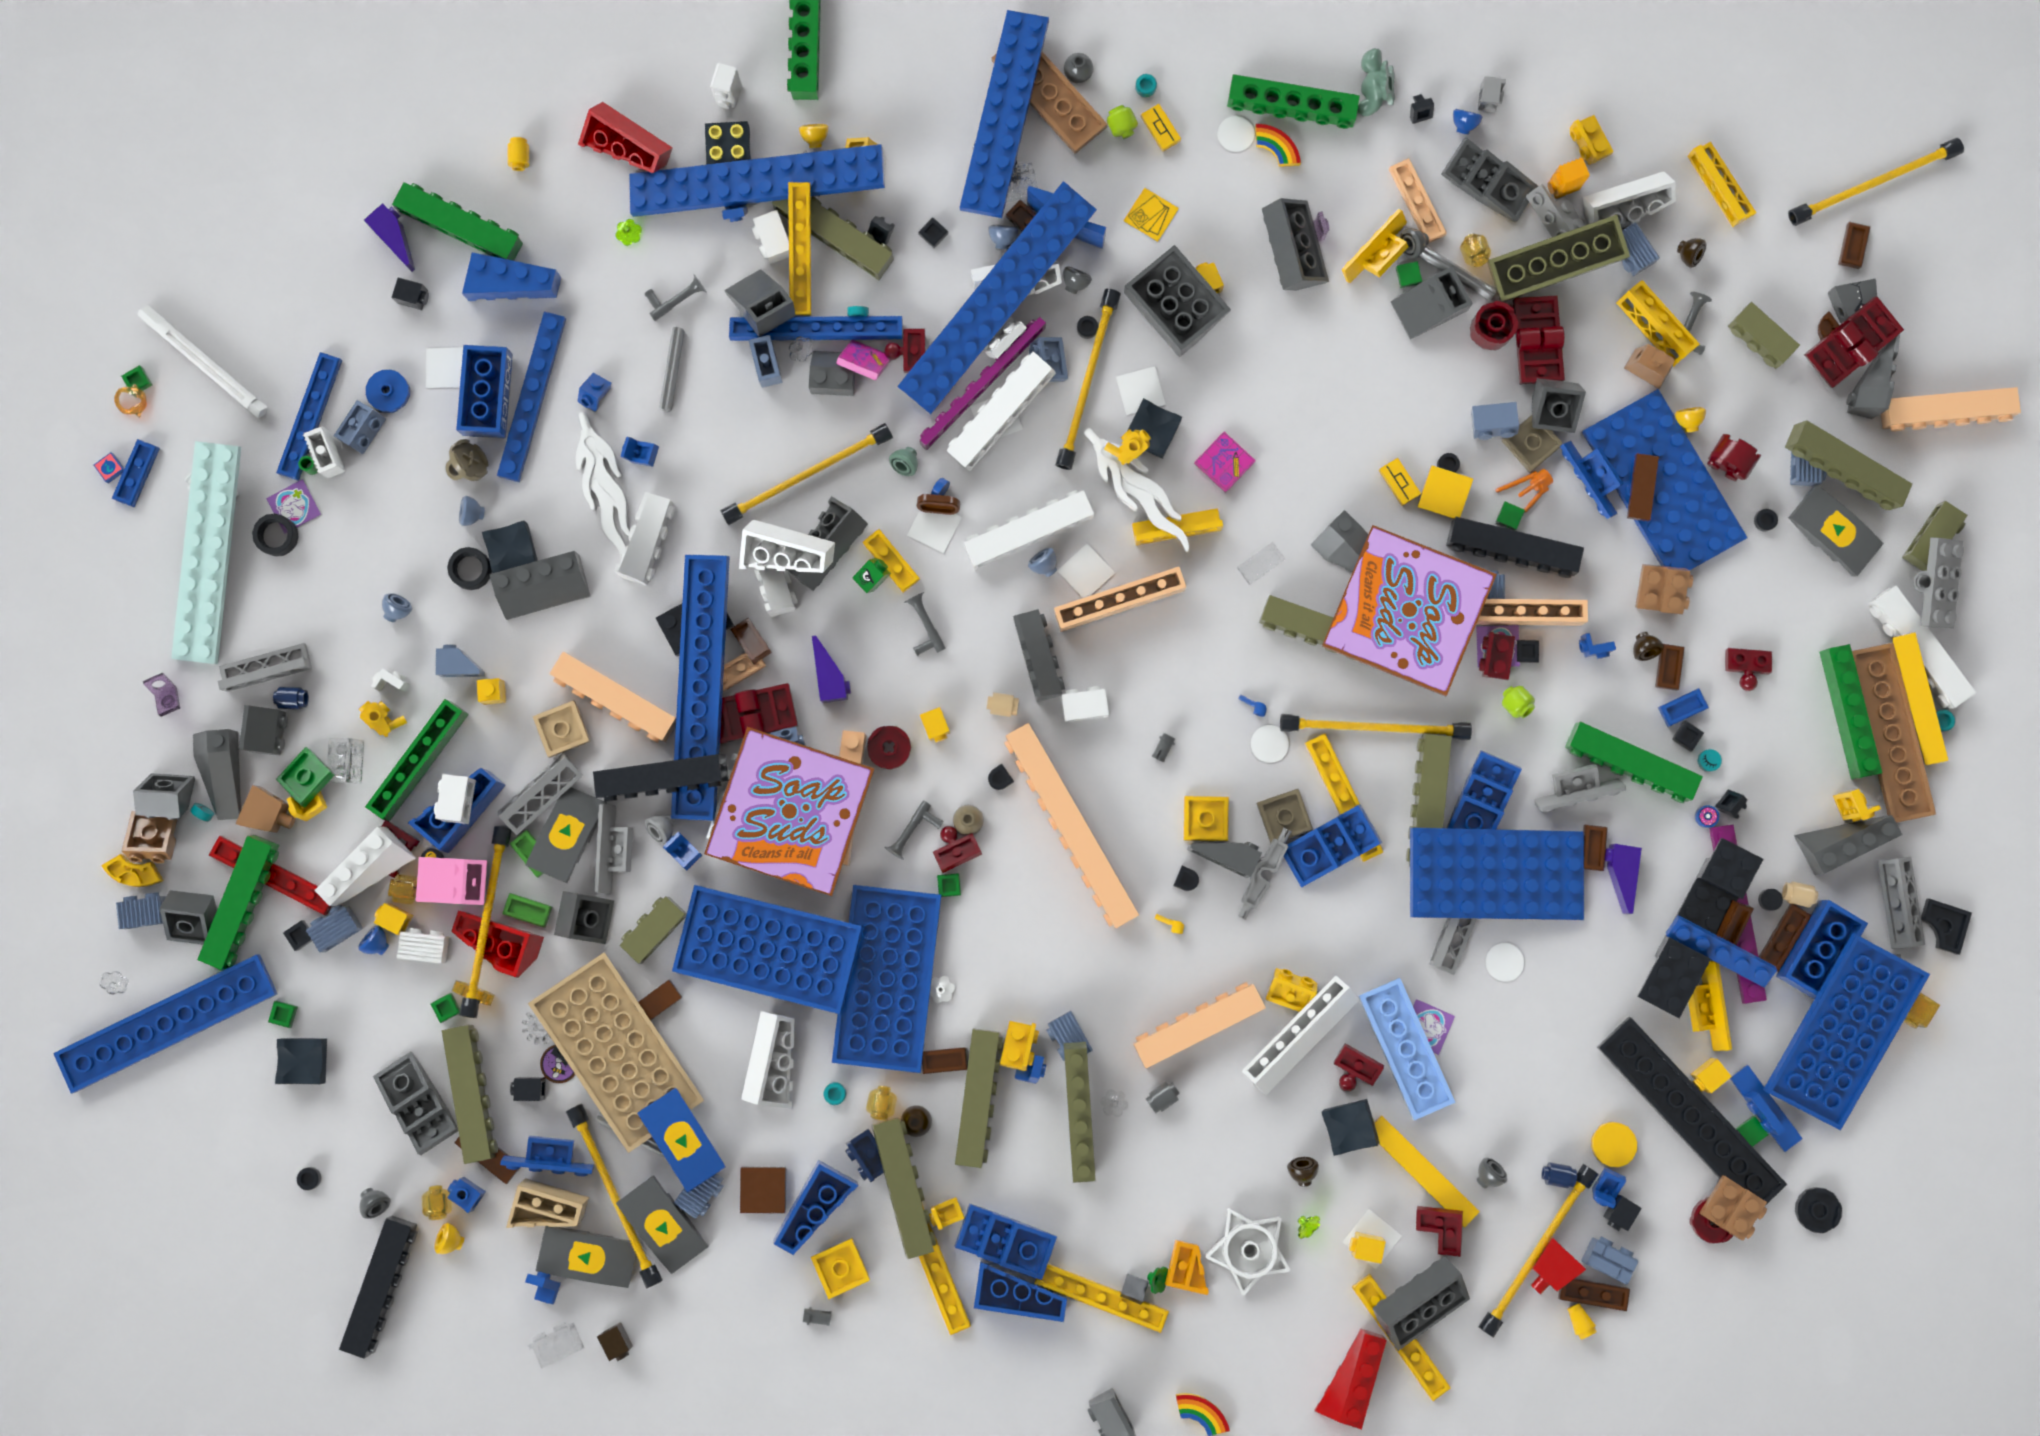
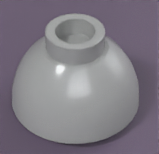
[645,814,675,844]

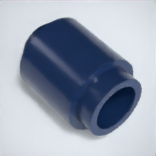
[273,687,309,709]
[1541,1162,1577,1189]

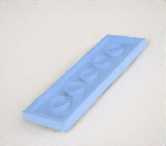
[1358,978,1456,1120]

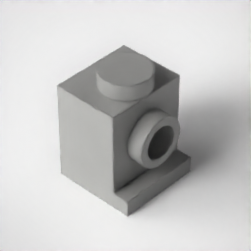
[1478,77,1506,113]

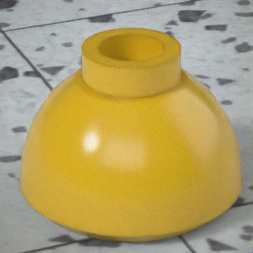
[799,124,829,148]
[1675,407,1706,432]
[434,1222,464,1254]

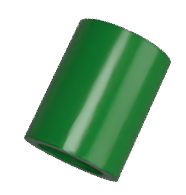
[298,456,318,475]

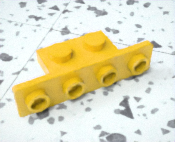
[1342,209,1408,283]
[1688,961,1732,1051]

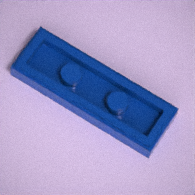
[111,439,160,507]

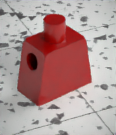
[1531,1238,1586,1295]

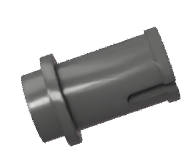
[1152,733,1175,762]
[803,1307,832,1326]

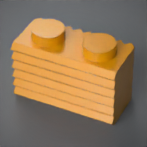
[1547,157,1590,199]

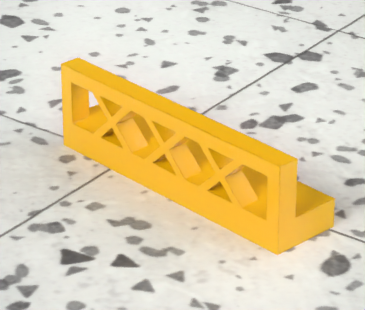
[1687,141,1756,227]
[1616,280,1700,367]
[1132,508,1223,546]

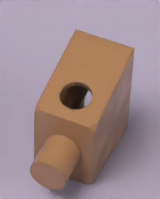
[1624,344,1675,389]
[236,785,296,833]

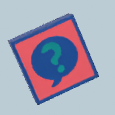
[93,452,125,483]

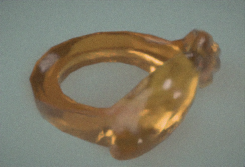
[114,384,147,418]

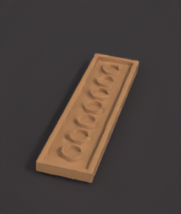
[1852,643,1936,823]

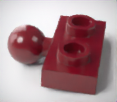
[884,329,925,373]
[1725,648,1772,691]
[933,826,982,873]
[1334,1043,1384,1092]

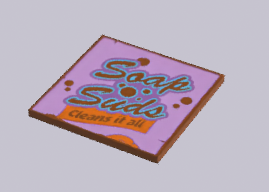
[1322,525,1497,697]
[704,727,875,896]

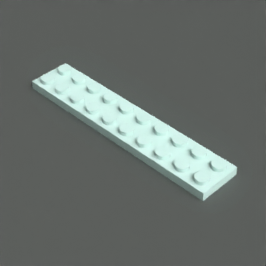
[171,441,242,664]

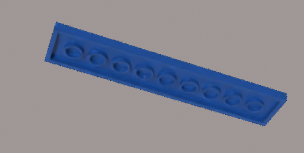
[959,10,1049,218]
[53,954,278,1094]

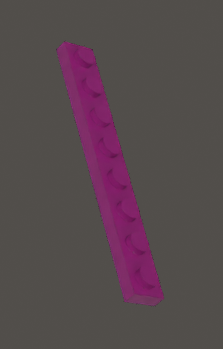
[920,317,1046,450]
[1709,824,1767,1004]

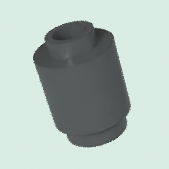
[1146,1082,1180,1113]

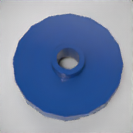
[365,370,410,413]

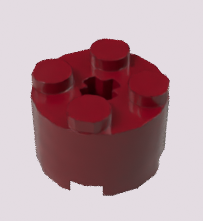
[1470,301,1519,351]
[1707,434,1761,482]

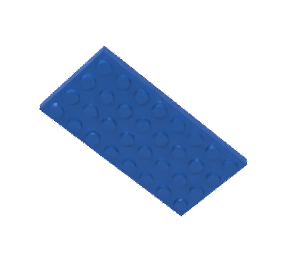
[1582,389,1748,571]
[1410,828,1584,920]
[672,885,864,1014]
[832,885,941,1073]
[1763,933,1930,1131]

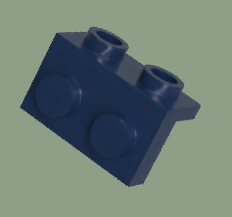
[845,1129,884,1182]

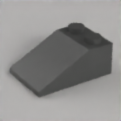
[1187,841,1262,878]

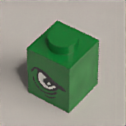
[852,558,891,593]

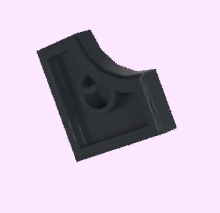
[1921,898,1972,955]

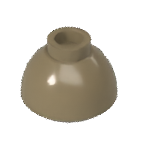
[953,805,984,836]

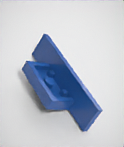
[1560,441,1624,519]
[1730,1065,1803,1152]
[500,1136,594,1177]

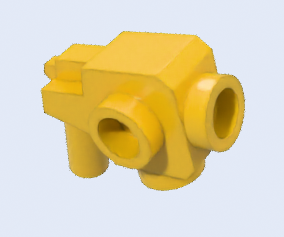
[1104,429,1151,465]
[358,701,407,737]

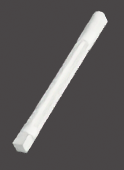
[138,305,268,418]

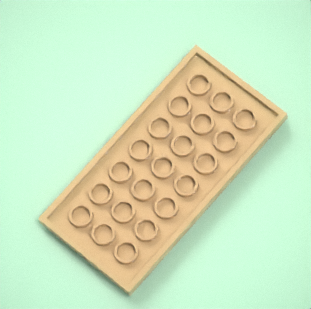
[528,952,704,1153]

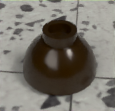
[1677,238,1707,268]
[1633,632,1664,661]
[901,1105,932,1137]
[1287,1157,1319,1187]

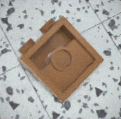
[1635,564,1693,614]
[121,811,177,863]
[1699,1175,1767,1241]

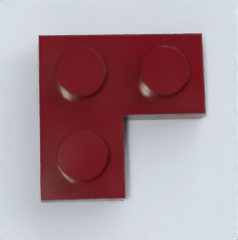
[1416,1206,1463,1257]

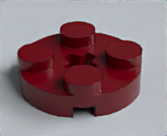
[867,726,911,770]
[1689,1197,1733,1244]

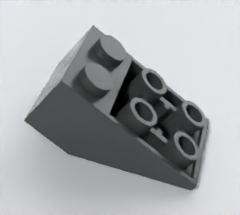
[1391,266,1473,340]
[724,269,796,337]

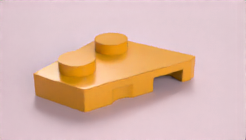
[1165,1239,1209,1295]

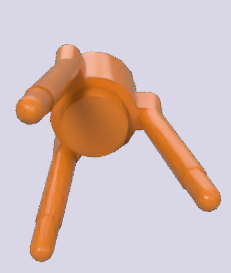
[1495,469,1553,513]

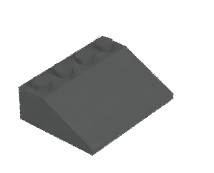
[1124,245,1231,357]

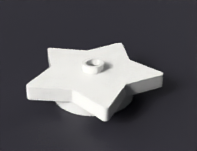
[1205,1208,1290,1295]

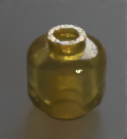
[1460,233,1491,267]
[388,874,417,905]
[866,1086,897,1120]
[421,1185,452,1220]

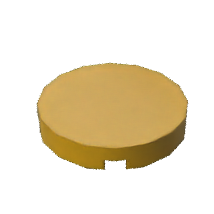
[1591,1122,1637,1167]

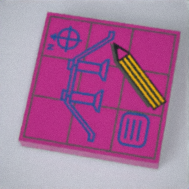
[836,340,891,380]
[1194,431,1256,493]

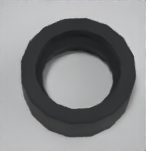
[252,513,299,557]
[447,547,492,590]

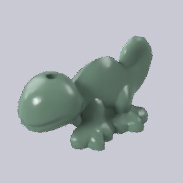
[1358,48,1395,116]

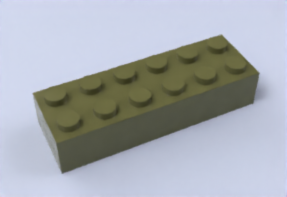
[1487,215,1630,302]

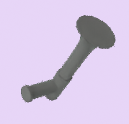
[644,274,707,321]
[1672,292,1712,355]
[904,592,946,656]
[884,800,944,860]

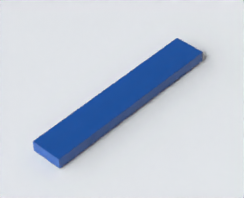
[276,352,342,481]

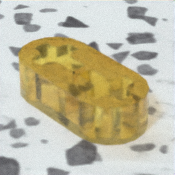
[451,980,495,1006]

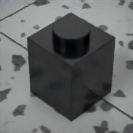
[391,277,429,310]
[510,1077,546,1101]
[1603,1194,1642,1231]

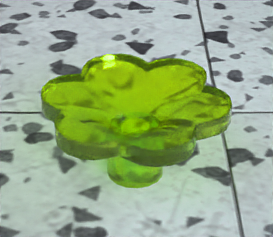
[615,219,642,246]
[1298,1216,1320,1239]

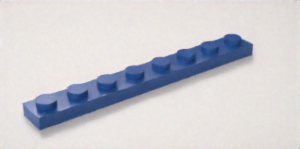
[497,311,566,482]
[729,316,903,341]

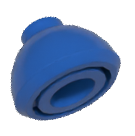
[1453,109,1483,135]
[358,925,389,955]

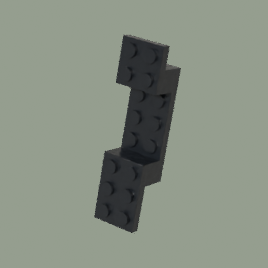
[1637,838,1764,1019]

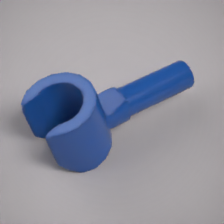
[1238,694,1267,717]

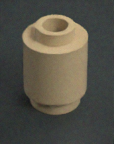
[986,692,1019,717]
[1782,881,1818,908]

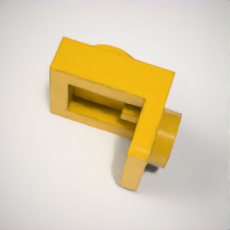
[286,791,327,822]
[929,1197,965,1230]

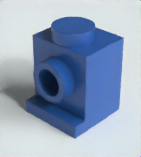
[447,1177,486,1213]

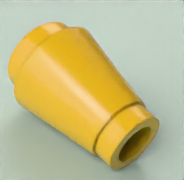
[1567,1303,1597,1340]

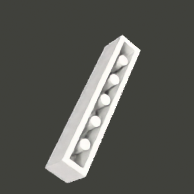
[946,352,1056,471]
[964,490,1094,570]
[1867,585,1977,710]
[1242,976,1359,1095]

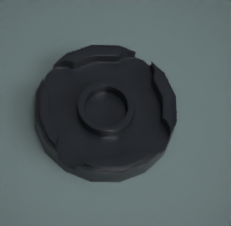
[1795,1187,1842,1233]

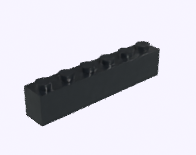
[1446,517,1584,578]
[593,754,729,802]
[339,1216,418,1359]

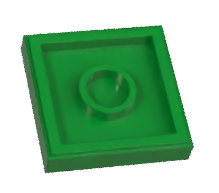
[276,747,335,808]

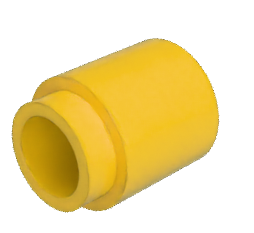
[507,137,529,171]

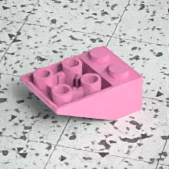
[416,857,487,905]

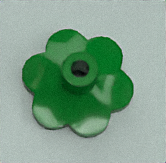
[1147,1266,1168,1294]

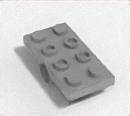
[1913,538,1964,629]

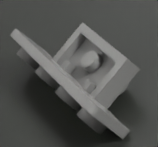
[1526,184,1585,237]
[1534,764,1626,812]
[594,804,633,894]

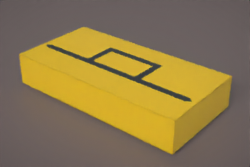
[1140,104,1181,152]
[1378,458,1421,506]

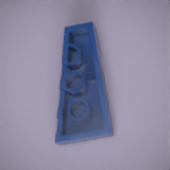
[462,252,561,301]
[408,768,506,853]
[773,1160,858,1255]
[974,1262,1067,1322]

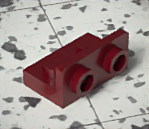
[1479,632,1515,680]

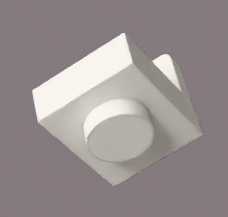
[371,668,410,692]

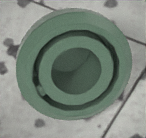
[889,447,918,476]

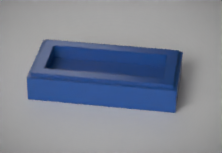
[1658,688,1709,727]

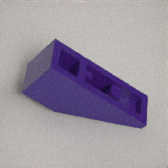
[364,203,415,272]
[812,635,851,703]
[1605,844,1642,914]

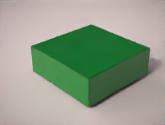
[1396,261,1423,288]
[121,365,153,396]
[1495,501,1525,531]
[937,873,961,897]
[430,993,460,1023]
[268,1001,298,1028]
[1735,1116,1769,1147]

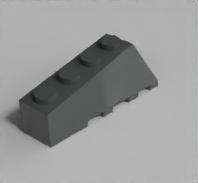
[787,496,868,591]
[1013,609,1065,702]
[1794,815,1903,875]

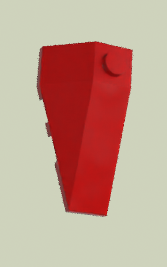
[451,910,544,978]

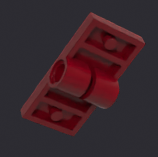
[1513,295,1565,385]
[1804,296,1904,388]
[720,683,798,744]

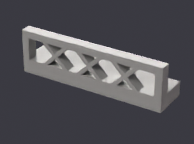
[217,643,312,692]
[497,752,583,835]
[1877,857,1925,949]
[1429,918,1476,975]

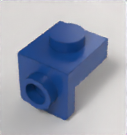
[722,204,748,222]
[577,372,612,412]
[621,437,659,467]
[1579,633,1616,659]
[663,832,703,871]
[1015,1055,1046,1084]
[1592,1167,1626,1209]
[525,1271,561,1305]

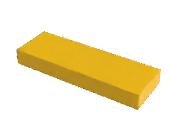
[862,529,920,593]

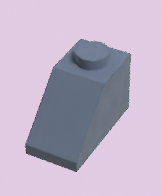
[435,645,485,677]

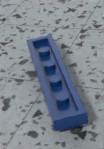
[1666,915,1777,988]

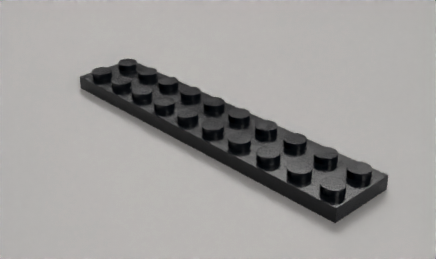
[1597,1017,1787,1206]

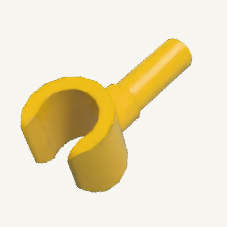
[1154,914,1184,934]

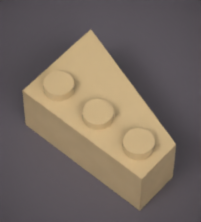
[506,1178,589,1228]

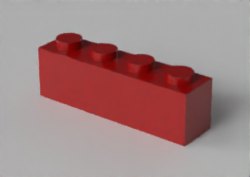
[578,102,673,173]
[1314,1329,1387,1430]

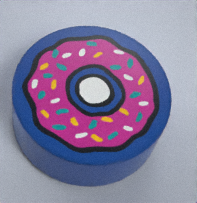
[1695,805,1719,828]

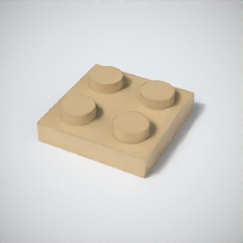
[532,700,591,758]

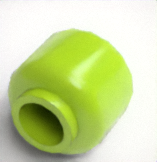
[1106,105,1138,139]
[1502,686,1535,718]

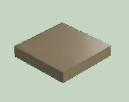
[1501,415,1563,473]
[1256,788,1313,844]

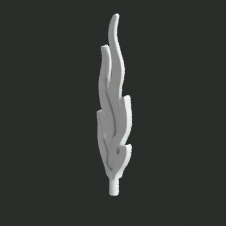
[576,412,629,563]
[1084,428,1189,552]

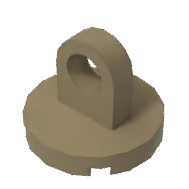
[445,439,489,481]

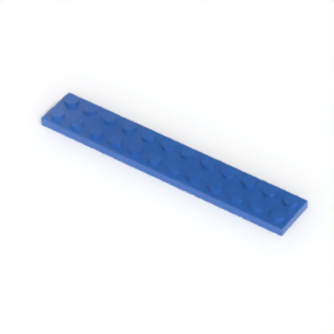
[629,144,885,217]
[897,181,1097,414]
[671,555,730,821]

